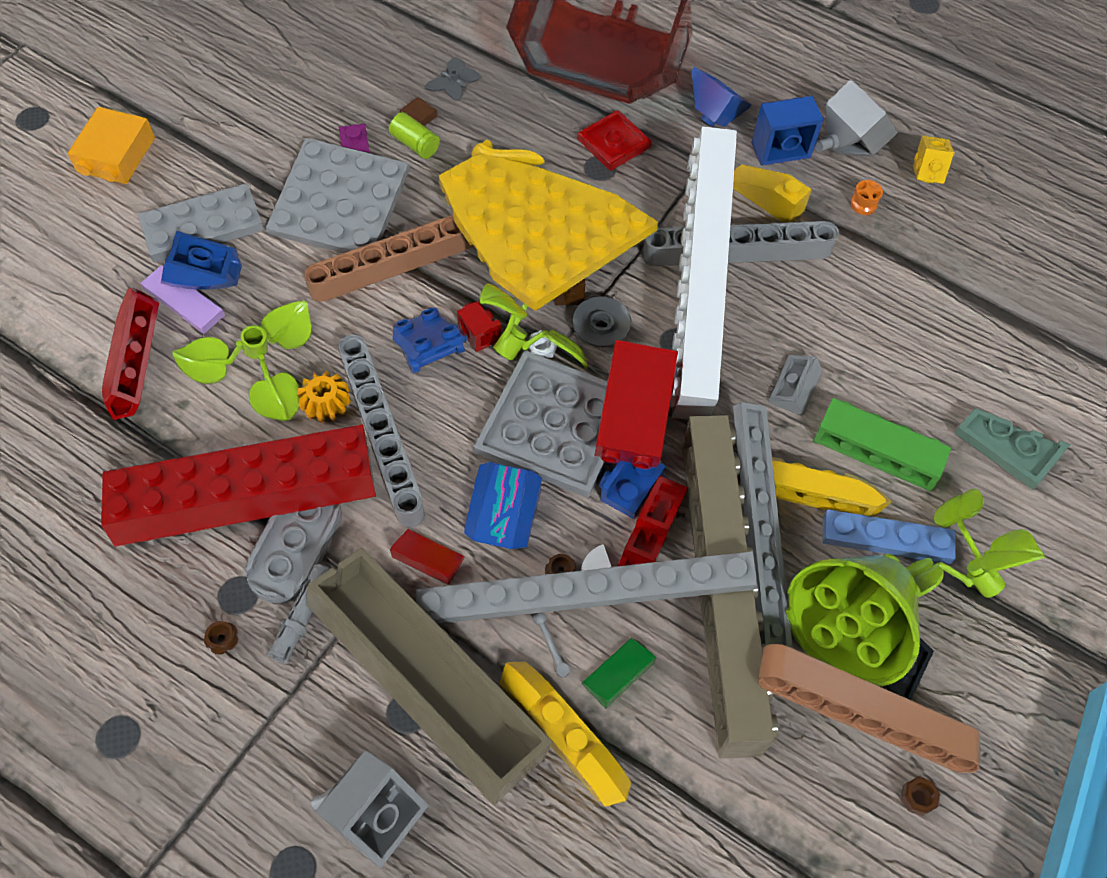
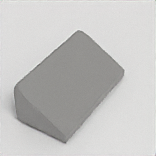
[769,355,822,415]

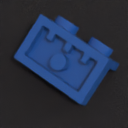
[599,461,665,519]

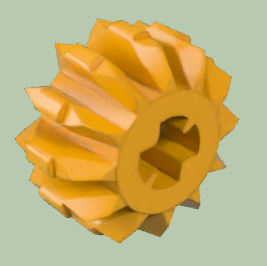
[297,370,351,424]

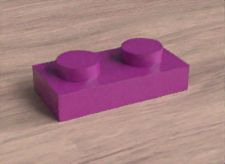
[339,124,370,153]

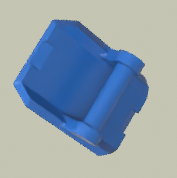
[392,307,468,374]

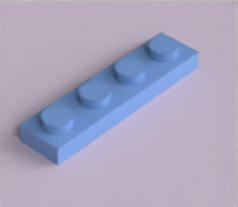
[822,509,956,564]

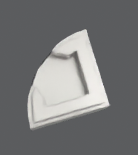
[581,544,612,571]

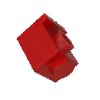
[457,301,501,353]

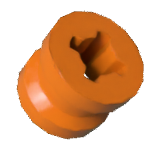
[850,180,883,215]

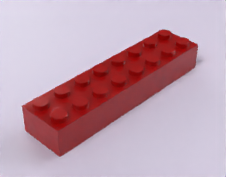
[101,424,376,547]

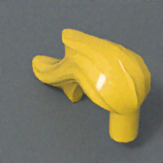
[471,140,544,165]

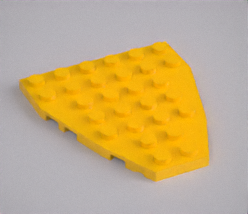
[439,153,658,311]

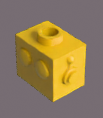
[913,135,954,184]

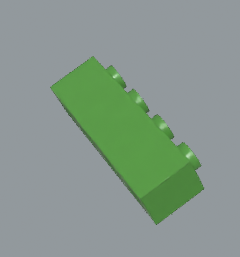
[813,398,952,491]

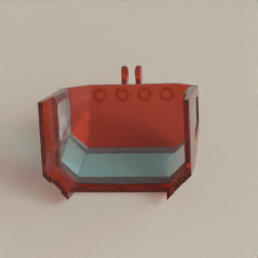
[506,0,693,104]

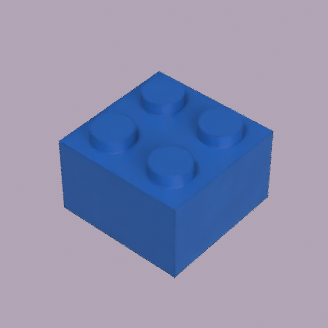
[751,96,824,166]

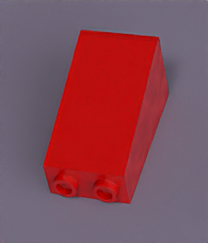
[594,340,678,469]

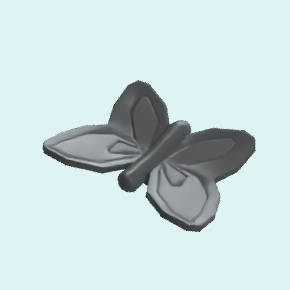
[424,57,481,101]

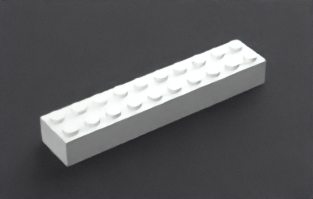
[669,126,737,420]

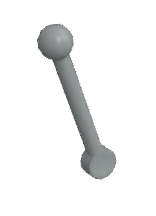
[533,612,570,678]

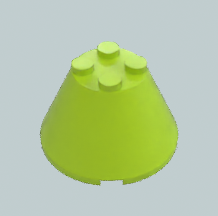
[786,554,921,687]

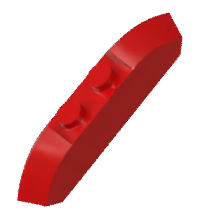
[102,287,159,421]

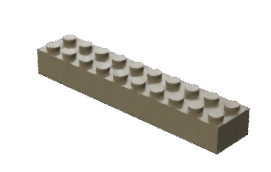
[682,415,778,758]

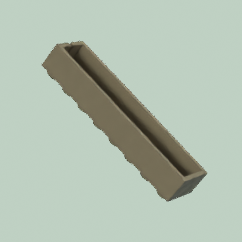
[307,547,552,806]

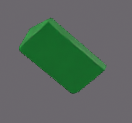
[582,638,657,709]

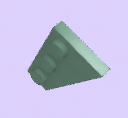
[955,408,1071,490]

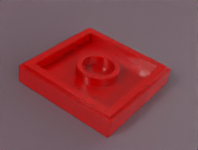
[577,110,652,171]

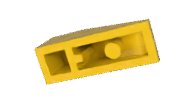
[733,164,812,223]

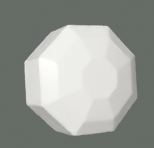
[527,330,557,359]

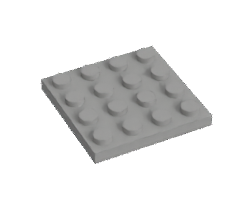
[265,138,410,253]
[473,350,607,498]

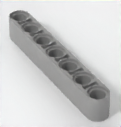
[642,221,839,266]
[338,334,425,527]

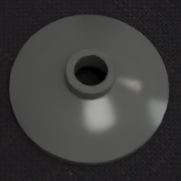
[573,296,631,347]

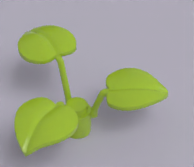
[480,283,588,371]
[172,301,312,421]
[906,488,1045,598]

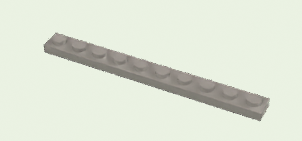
[416,551,758,624]

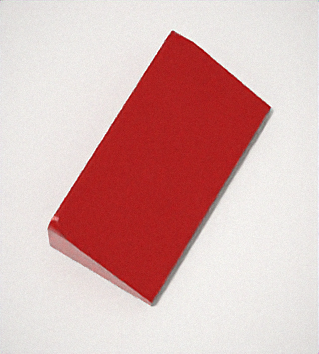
[390,529,465,585]

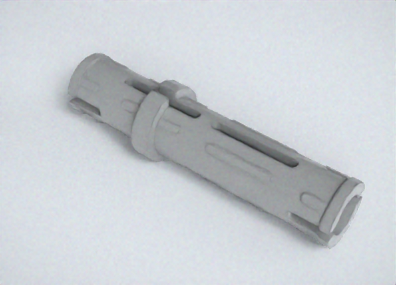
[267,564,329,664]

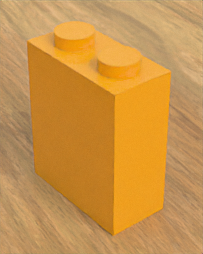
[67,107,155,185]

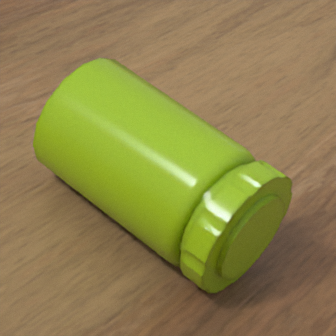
[389,112,440,159]

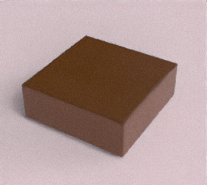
[400,96,437,126]

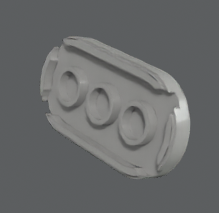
[245,504,342,603]

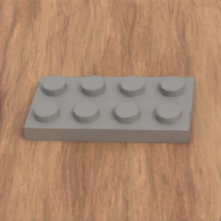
[138,183,264,263]

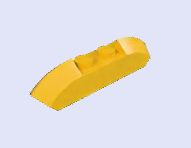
[737,457,892,517]
[499,661,632,807]

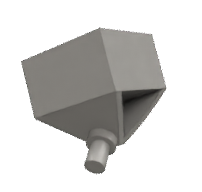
[815,80,897,156]
[312,750,429,868]

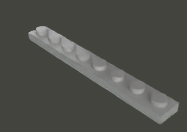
[733,402,793,649]

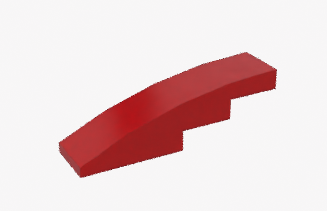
[617,476,688,567]

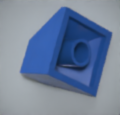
[692,66,752,127]

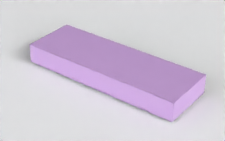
[140,265,225,334]

